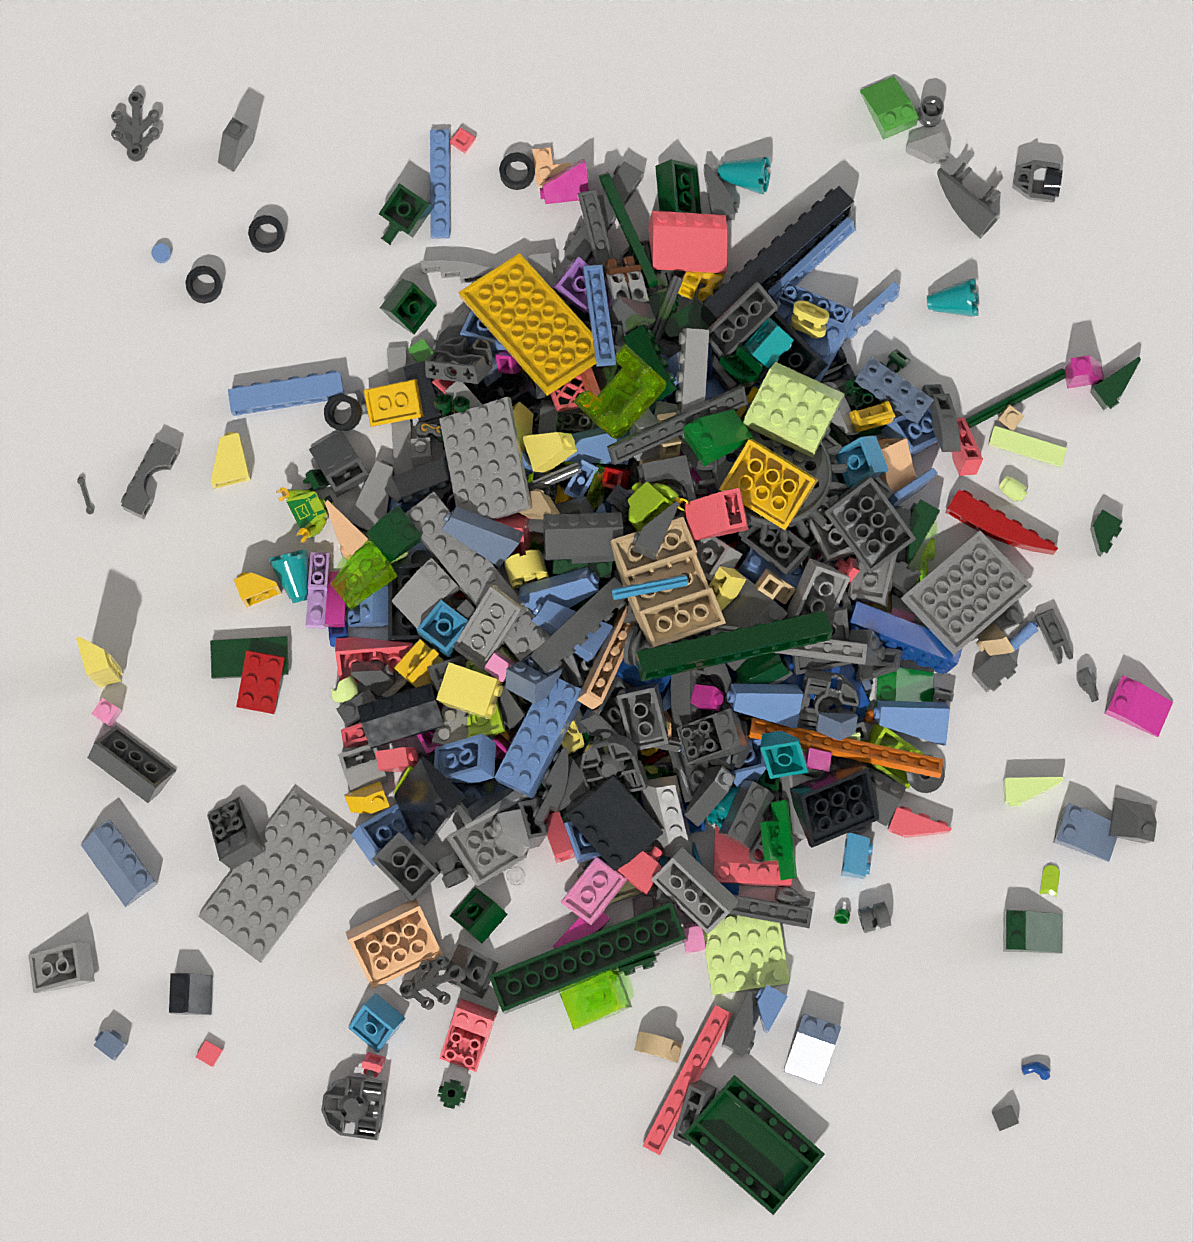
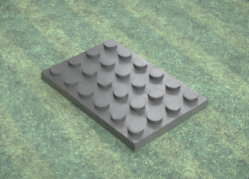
[439,397,532,520]
[901,531,1033,655]

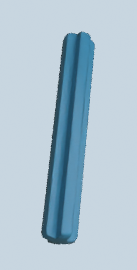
[611,575,688,600]

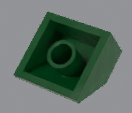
[380,279,437,335]
[367,506,422,564]
[450,887,508,943]

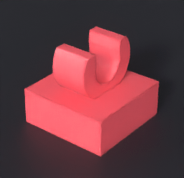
[835,557,860,585]
[361,1052,386,1078]

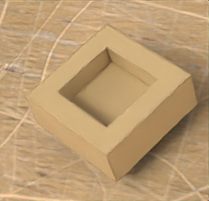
[997,404,1024,431]

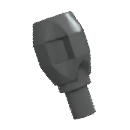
[1076,667,1099,702]
[775,886,810,906]

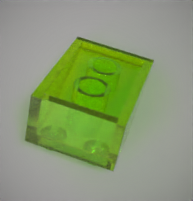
[330,541,397,610]
[560,970,632,1030]

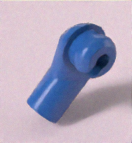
[1021,1061,1050,1080]

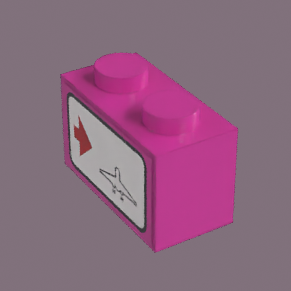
[802,748,832,778]

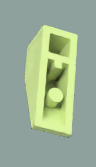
[1003,777,1064,807]

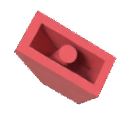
[375,747,418,772]

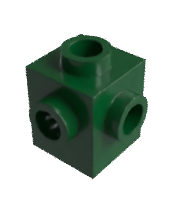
[437,1079,467,1109]

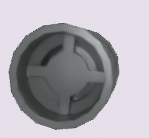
[918,95,944,127]
[435,853,469,888]
[857,901,891,933]

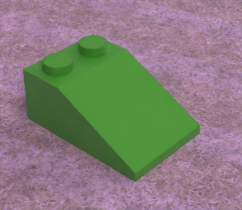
[860,76,919,140]

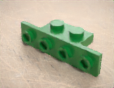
[760,800,797,881]

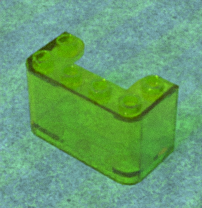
[573,344,666,439]

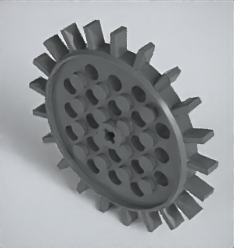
[696,403,847,543]

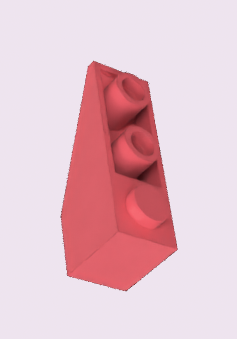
[887,806,952,838]

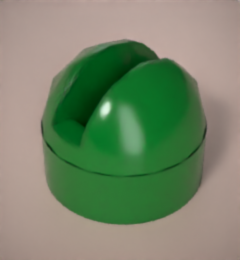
[834,907,850,924]

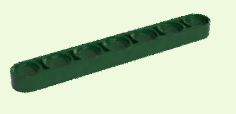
[599,172,658,288]

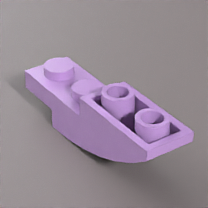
[306,552,330,629]

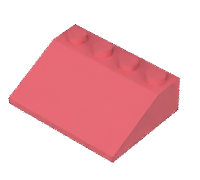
[648,211,727,273]
[713,826,792,888]

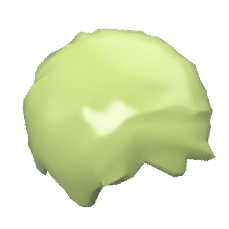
[331,675,359,703]

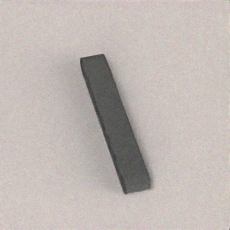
[528,404,565,533]

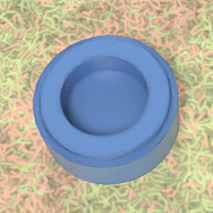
[151,243,171,263]

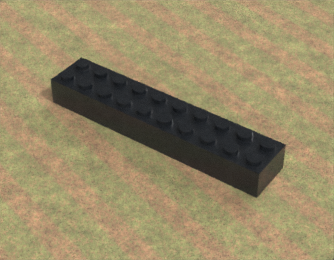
[700,186,855,327]

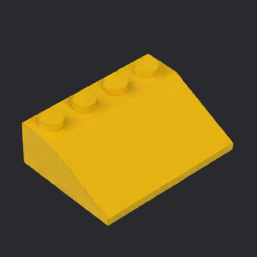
[719,439,818,530]

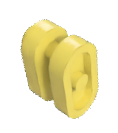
[790,301,829,339]

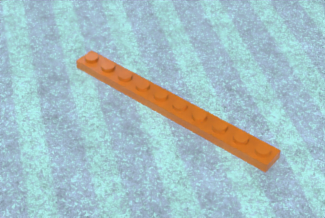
[749,718,943,778]

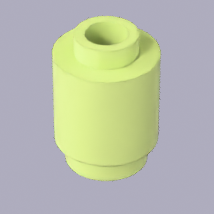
[998,475,1028,503]

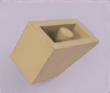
[519,489,560,520]
[976,621,1015,656]

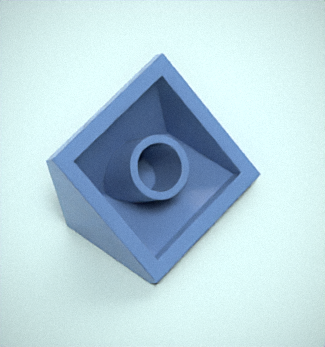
[564,821,601,864]

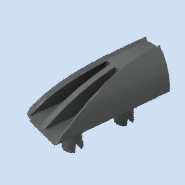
[937,162,1001,239]

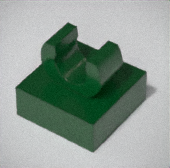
[886,349,911,373]
[303,469,329,492]

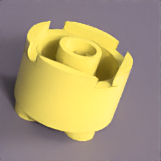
[505,550,549,589]

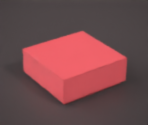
[450,127,476,153]
[196,1040,223,1067]

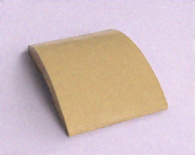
[610,517,726,648]

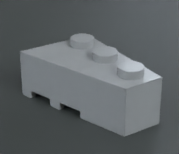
[780,774,814,839]

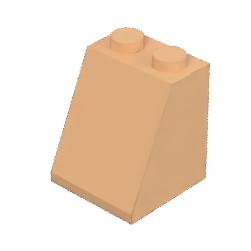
[878,438,916,493]

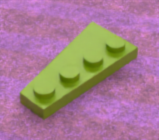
[466,661,506,738]

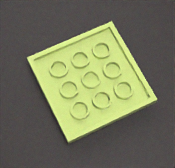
[702,914,790,995]

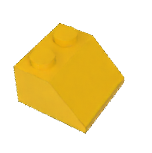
[233,572,281,608]

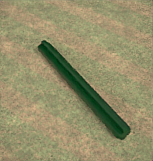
[966,368,1066,428]

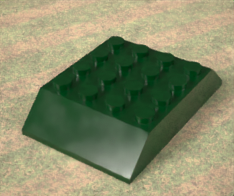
[682,1075,825,1215]

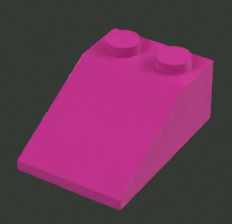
[1104,675,1173,737]

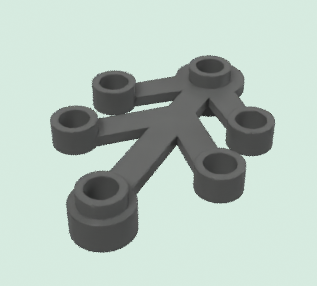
[111,92,160,162]
[399,955,466,1010]

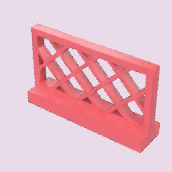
[550,367,602,412]

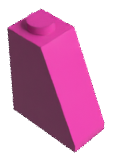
[540,159,589,204]
[1064,355,1105,389]

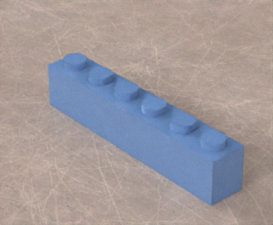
[228,370,344,416]

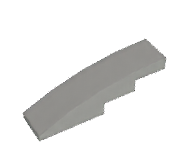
[421,260,493,284]

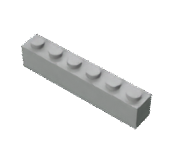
[675,328,709,445]

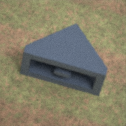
[816,712,858,741]

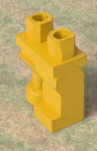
[678,271,725,302]

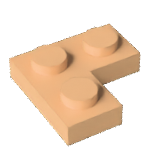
[532,147,572,187]

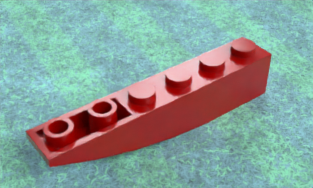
[945,490,1058,555]

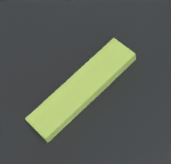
[988,426,1067,467]

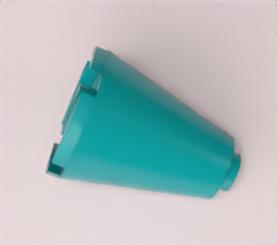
[718,157,771,195]

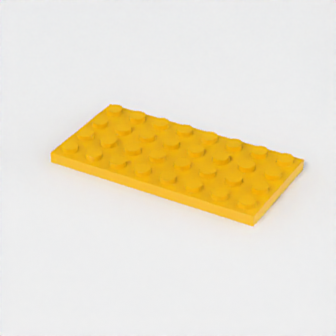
[458,253,596,396]

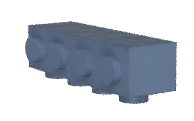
[855,357,934,424]

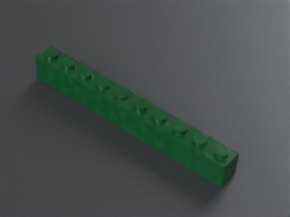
[635,611,833,681]

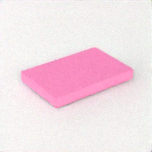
[561,857,627,926]

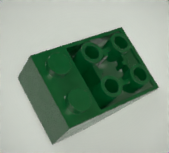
[838,375,887,439]

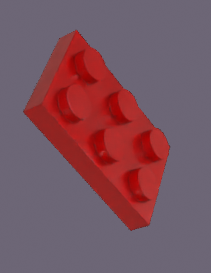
[236,650,285,714]

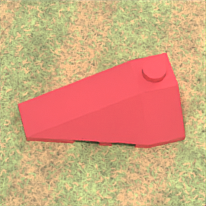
[335,637,413,682]

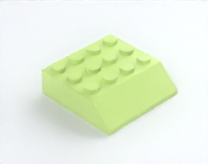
[744,362,845,458]

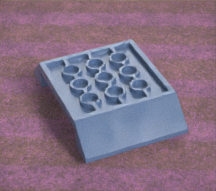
[733,282,853,389]

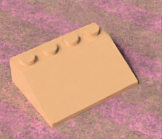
[346,898,443,989]

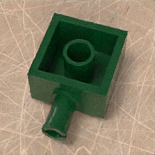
[379,183,434,245]

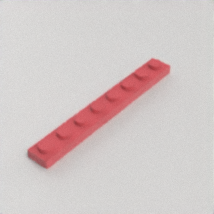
[642,1005,732,1155]

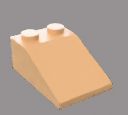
[325,500,371,563]

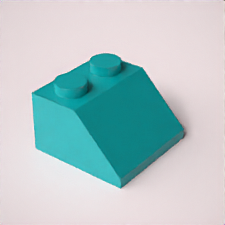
[744,317,794,368]
[760,731,808,779]

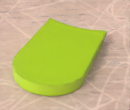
[1039,865,1060,897]

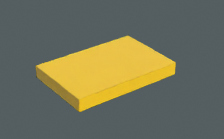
[364,379,424,427]

